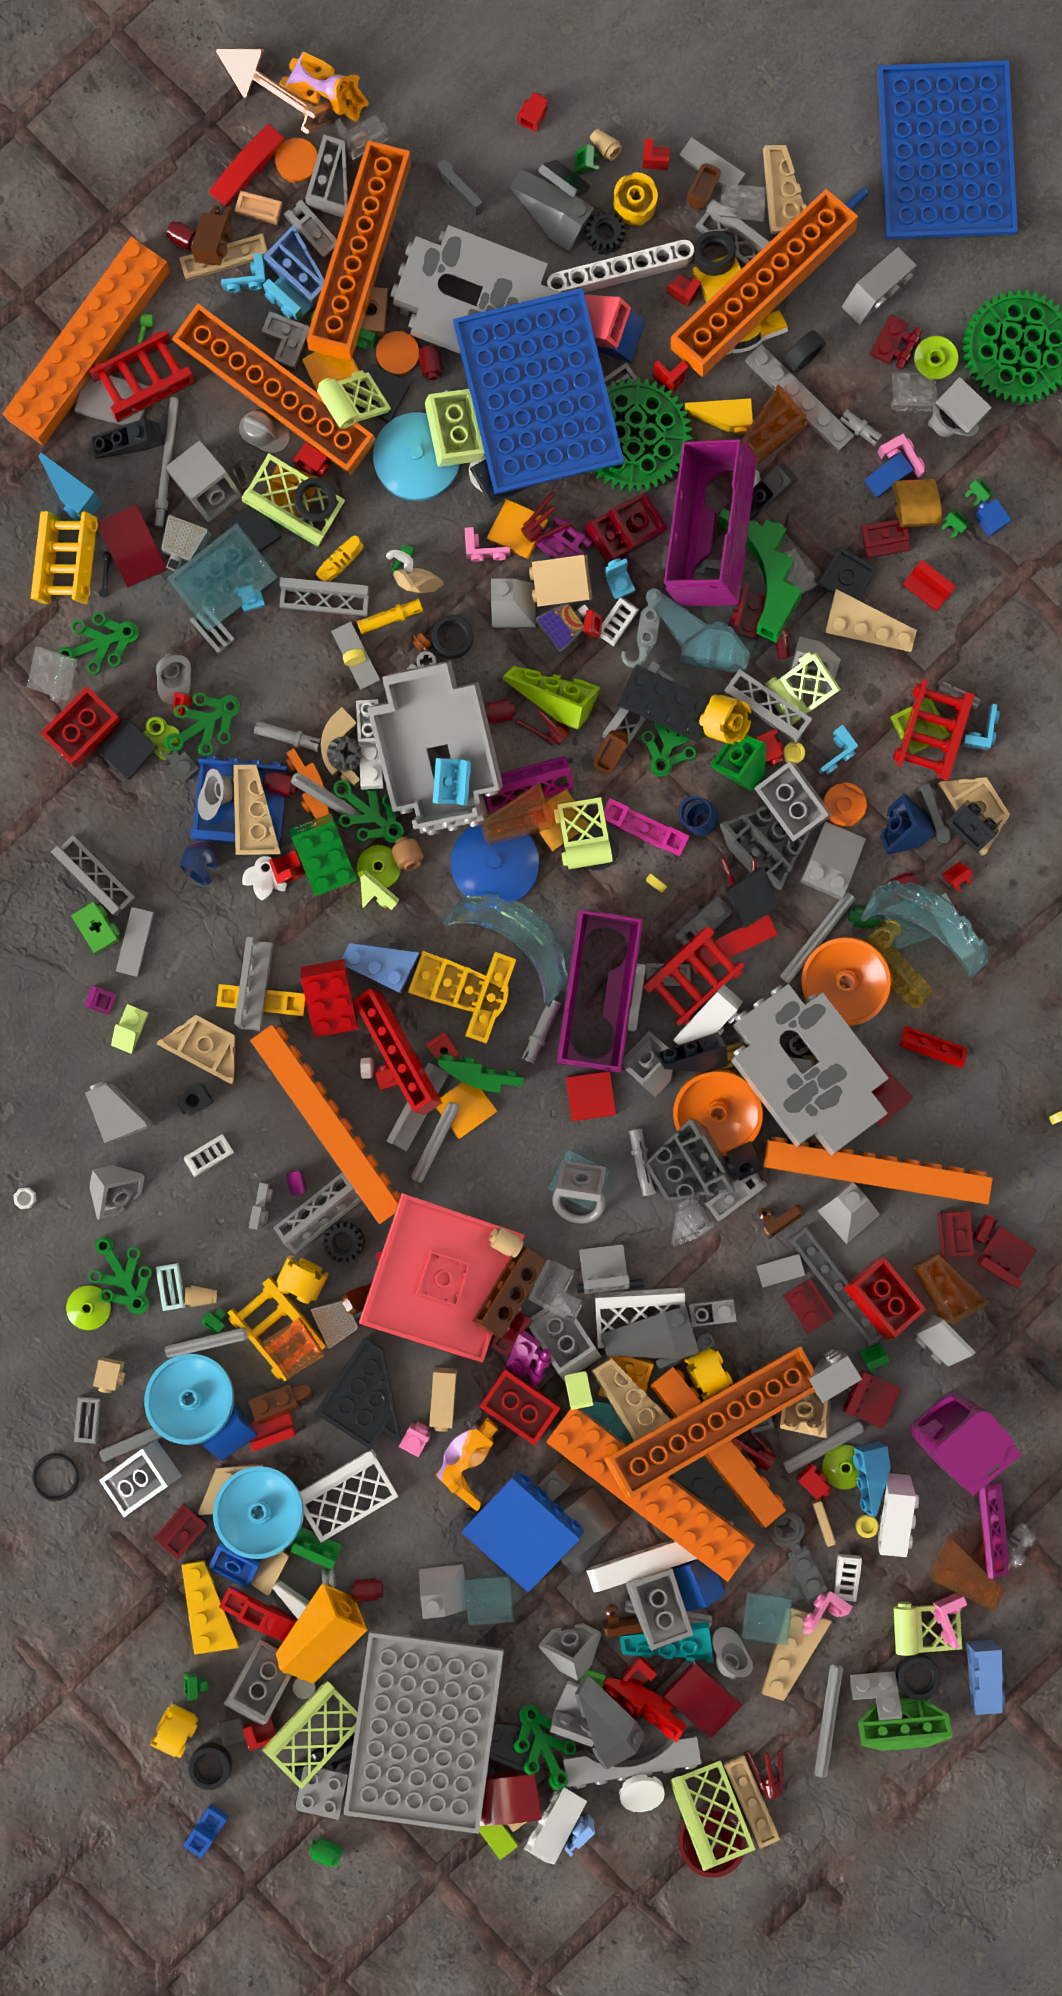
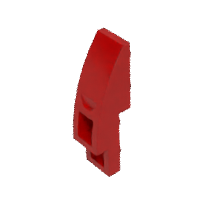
[219,1586,298,1642]
[602,1678,687,1743]

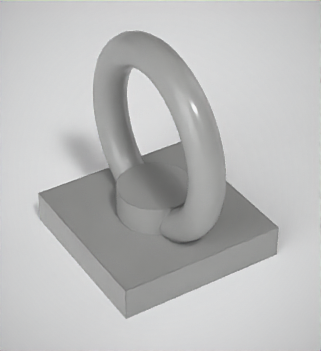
[552,1160,607,1224]

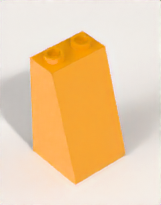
[276,1583,367,1684]

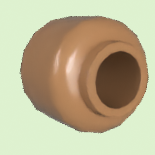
[391,837,424,871]

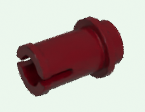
[775,631,792,659]
[973,1214,998,1244]

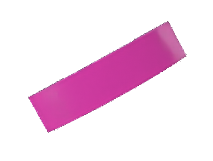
[604,798,689,856]

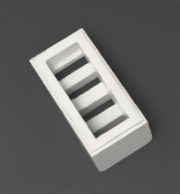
[600,597,640,646]
[184,1134,234,1177]
[834,1554,862,1602]
[273,1580,310,1619]

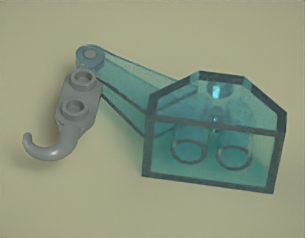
[621,588,750,673]

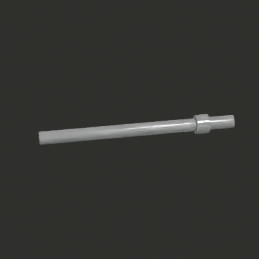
[154,397,179,528]

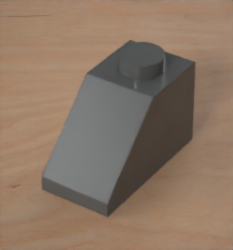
[537,1456,582,1502]

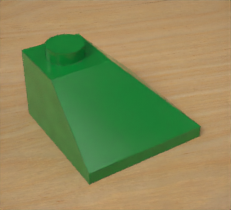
[710,735,766,792]

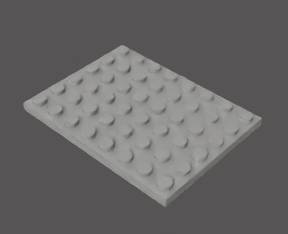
[343,1630,504,1834]

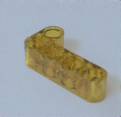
[864,920,932,1008]

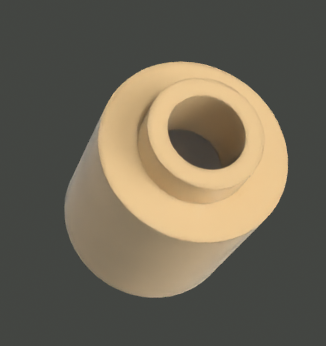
[489,1227,523,1257]

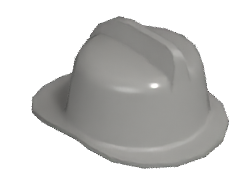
[928,403,979,437]
[239,411,290,453]
[156,653,191,704]
[198,769,234,820]
[712,1627,753,1680]

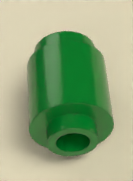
[308,1837,343,1867]

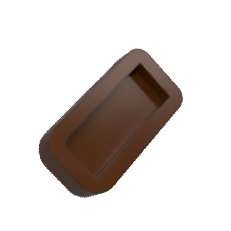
[687,163,721,211]
[593,730,629,774]
[759,1204,805,1239]
[341,1283,372,1315]
[602,1604,643,1637]

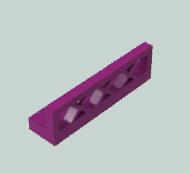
[485,756,574,812]
[979,1482,1010,1579]

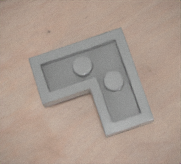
[262,311,310,370]
[249,1182,273,1230]
[850,1671,902,1721]

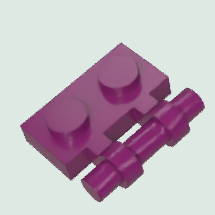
[536,516,593,559]
[505,1330,552,1387]

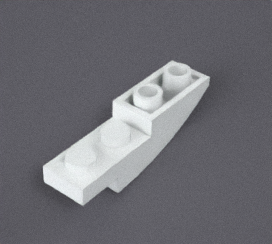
[356,699,383,790]

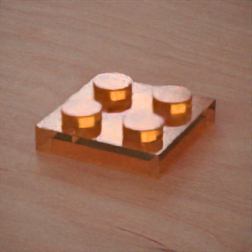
[262,1317,325,1380]

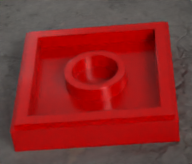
[566,1071,616,1122]

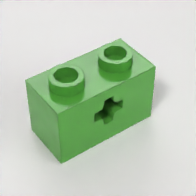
[71,901,121,954]

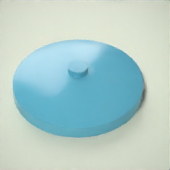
[373,412,460,501]
[144,1354,234,1445]
[213,1466,304,1559]

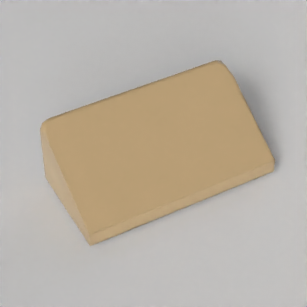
[250,1550,291,1596]

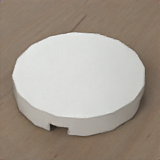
[619,1774,665,1812]

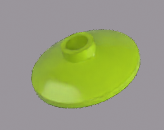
[914,336,958,380]
[357,845,401,888]
[66,1285,111,1330]
[822,1444,858,1489]

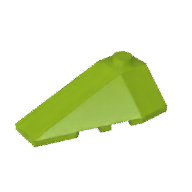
[503,666,601,729]

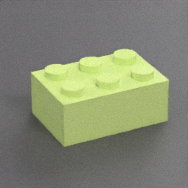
[425,389,485,467]

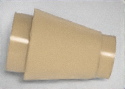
[590,129,622,161]
[185,1285,217,1307]

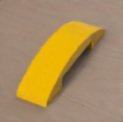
[216,984,306,1016]

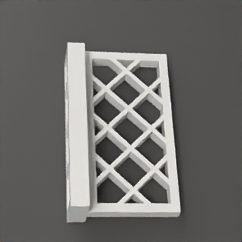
[595,1288,685,1348]
[299,1448,399,1542]

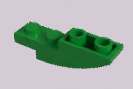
[433,1054,524,1093]

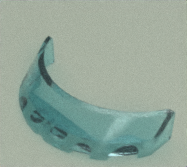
[860,880,988,977]
[442,893,568,1006]

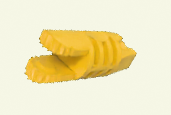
[315,536,364,582]

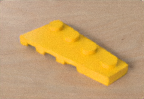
[182,1560,240,1655]

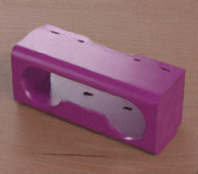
[664,439,757,606]
[556,910,643,1073]
[910,1391,1022,1496]

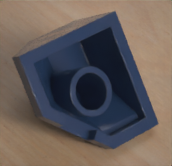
[880,794,935,854]

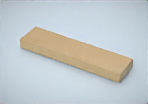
[179,233,268,281]
[723,1754,780,1849]

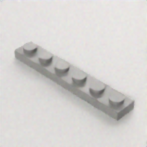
[745,344,854,453]

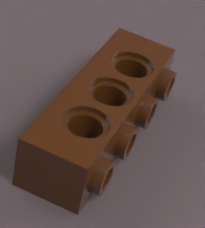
[472,1246,547,1339]

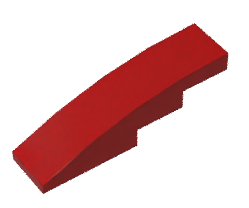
[209,123,286,207]
[689,914,778,974]

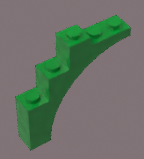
[718,508,802,643]

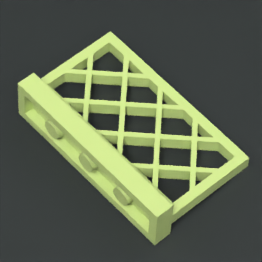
[242,454,345,547]
[262,1681,358,1789]
[670,1760,755,1871]

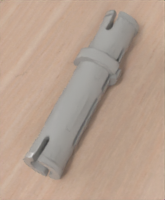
[254,721,321,752]
[521,998,562,1064]
[628,1128,656,1196]

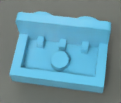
[263,278,312,322]
[433,758,471,805]

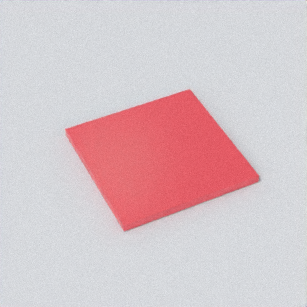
[359,1193,524,1363]

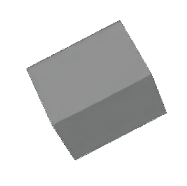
[935,377,992,433]

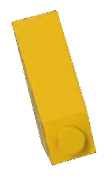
[684,398,753,435]

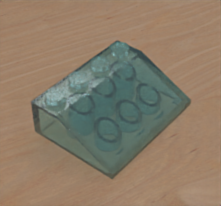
[167,523,278,632]

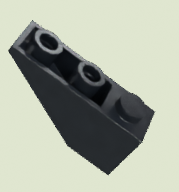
[91,418,163,459]
[730,463,798,520]
[656,1032,728,1072]

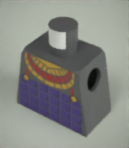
[536,603,589,656]

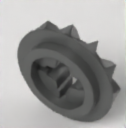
[327,736,362,771]
[769,1511,805,1548]

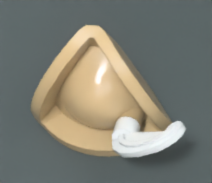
[386,550,444,593]

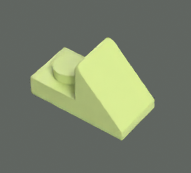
[361,870,399,910]
[111,1004,149,1054]
[565,1371,593,1410]

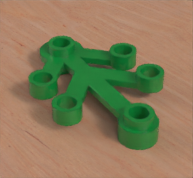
[57,612,139,675]
[164,693,240,756]
[641,721,704,777]
[332,780,404,843]
[88,1236,153,1315]
[514,1704,576,1790]

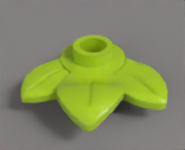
[143,717,180,760]

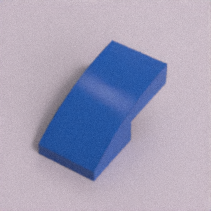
[864,452,914,498]
[183,1803,229,1859]

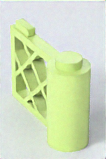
[317,370,391,429]
[765,652,841,725]
[554,797,612,869]
[893,1602,962,1656]

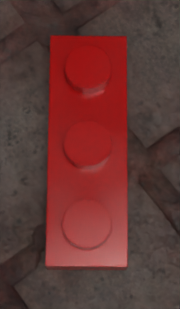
[899,1026,968,1068]

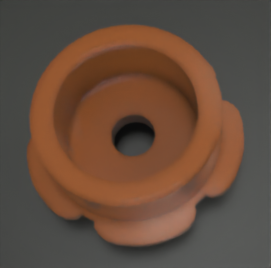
[413,632,433,652]

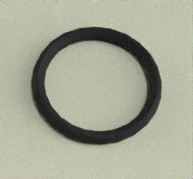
[32,1453,79,1501]

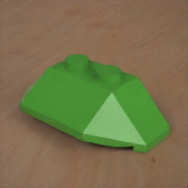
[858,1698,952,1751]

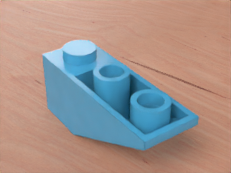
[853,1441,891,1517]

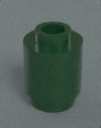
[848,905,882,928]

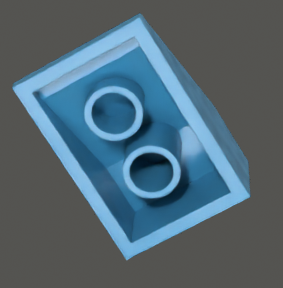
[39,453,102,521]

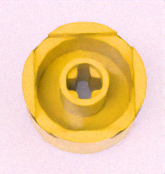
[613,172,658,226]
[699,694,751,745]
[276,1256,328,1304]
[684,1348,733,1400]
[150,1703,198,1758]

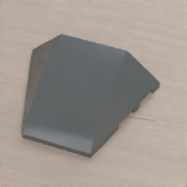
[720,805,810,890]
[645,1117,735,1201]
[549,1485,620,1580]

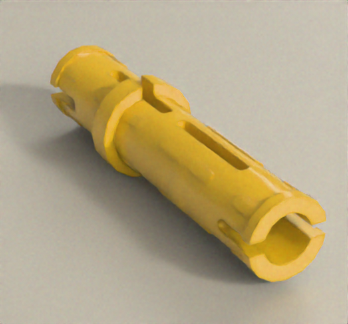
[357,598,424,634]

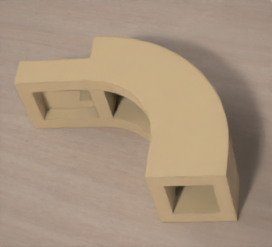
[321,707,360,788]

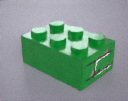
[290,813,357,896]

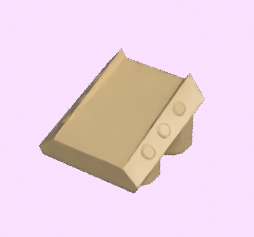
[780,1391,831,1438]

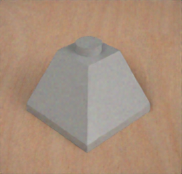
[491,579,536,628]
[788,637,841,693]
[622,1031,673,1097]
[817,1182,880,1244]
[419,1563,468,1619]

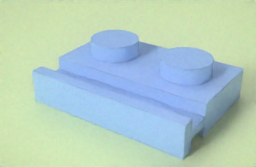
[564,1813,595,1856]

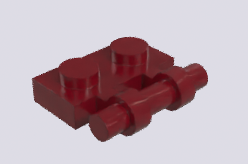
[869,314,923,370]

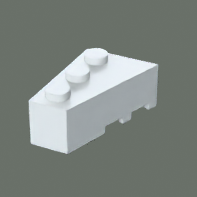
[674,985,743,1045]
[877,1473,919,1557]
[524,1788,587,1864]

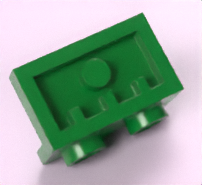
[290,1527,342,1570]

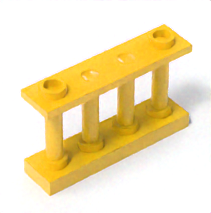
[31,511,98,604]
[227,1276,327,1381]

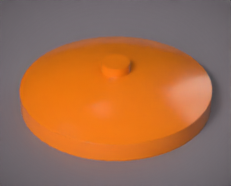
[802,937,892,1026]
[673,1069,763,1156]

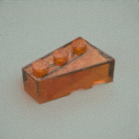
[741,384,806,466]
[480,782,552,847]
[912,1255,990,1325]
[929,1536,1004,1611]

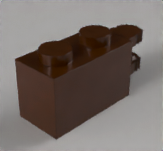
[191,205,233,266]
[249,1384,314,1424]

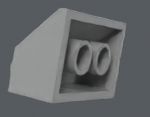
[754,761,832,842]

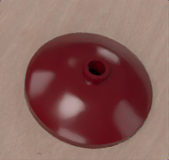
[678,1806,746,1878]

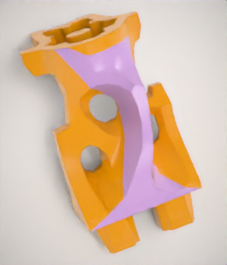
[279,52,369,122]
[436,1417,498,1511]

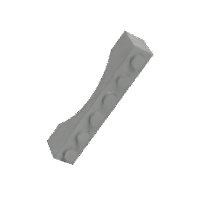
[563,1731,702,1789]

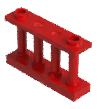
[89,330,194,423]
[893,679,975,781]
[643,925,745,1026]

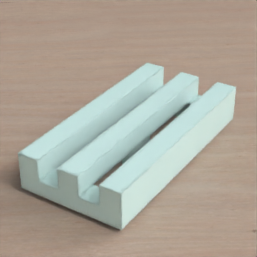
[156,1263,186,1311]

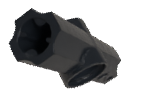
[289,1736,354,1782]

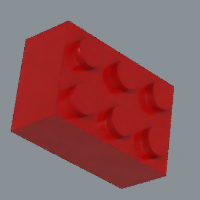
[40,686,122,768]
[300,959,358,1038]
[843,1257,926,1340]
[479,1367,560,1446]

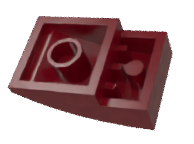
[585,492,668,565]
[97,504,168,588]
[867,1049,913,1127]
[664,1659,743,1738]
[480,1769,542,1826]

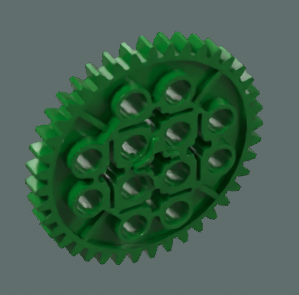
[962,289,1062,405]
[590,377,692,493]

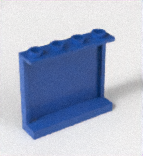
[190,756,289,848]
[461,1470,584,1592]

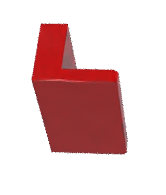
[652,360,689,393]
[903,559,956,611]
[250,1413,297,1452]

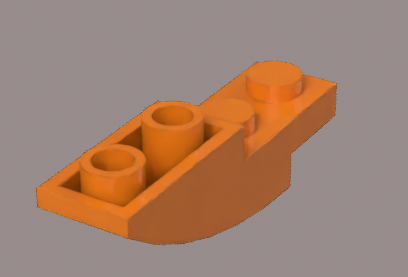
[286,748,330,819]

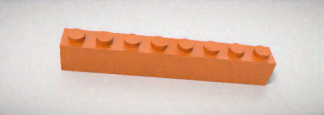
[649,1367,786,1528]

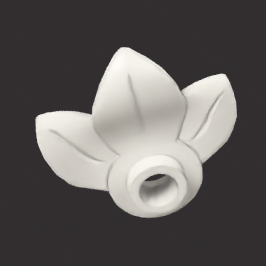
[243,856,287,900]

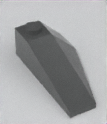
[509,169,594,253]
[601,1306,699,1360]
[575,1675,646,1769]

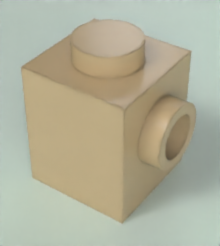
[93,1357,125,1393]

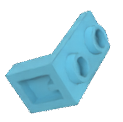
[221,253,267,293]
[605,558,636,601]
[960,704,1000,751]
[818,725,858,775]

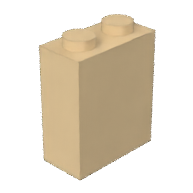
[529,555,593,607]
[429,1367,457,1432]

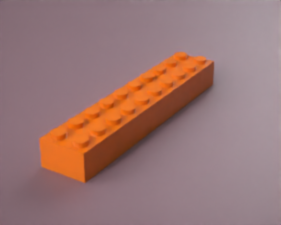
[307,140,411,361]
[671,189,858,377]
[2,236,171,446]
[172,303,377,476]
[250,1025,401,1224]
[762,1137,993,1205]
[604,1346,815,1499]
[546,1408,755,1582]

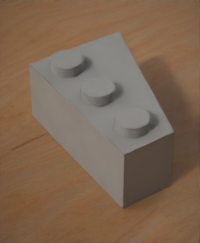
[306,135,348,218]
[809,1348,862,1403]

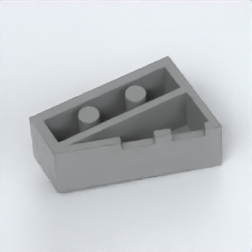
[842,247,917,325]

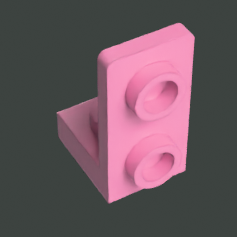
[877,433,925,479]
[465,527,510,562]
[399,1421,431,1457]
[802,1591,853,1634]
[933,1592,967,1649]

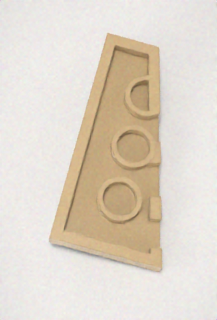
[763,145,807,234]
[825,589,917,652]
[234,765,281,855]
[591,1359,671,1441]
[761,1606,832,1701]

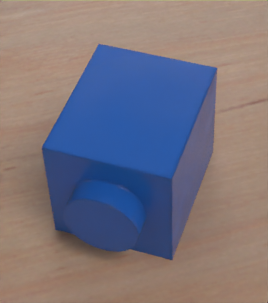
[974,498,1011,537]

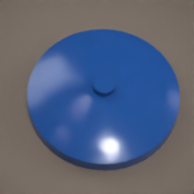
[451,819,539,908]

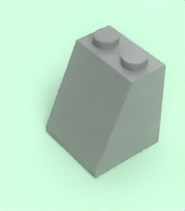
[165,440,242,523]
[85,1082,154,1143]

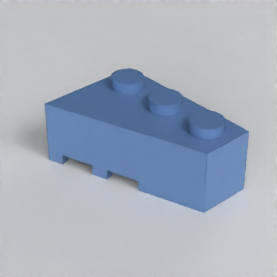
[264,224,324,309]
[342,943,420,994]
[966,1640,1005,1715]

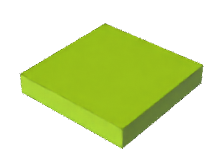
[890,698,950,754]

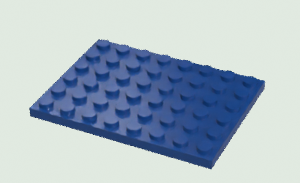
[877,60,1018,240]
[453,288,624,495]

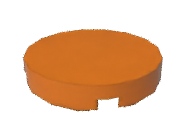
[275,138,318,183]
[376,331,420,376]
[823,783,867,827]

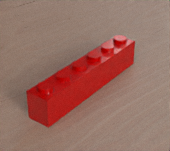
[353,988,442,1115]

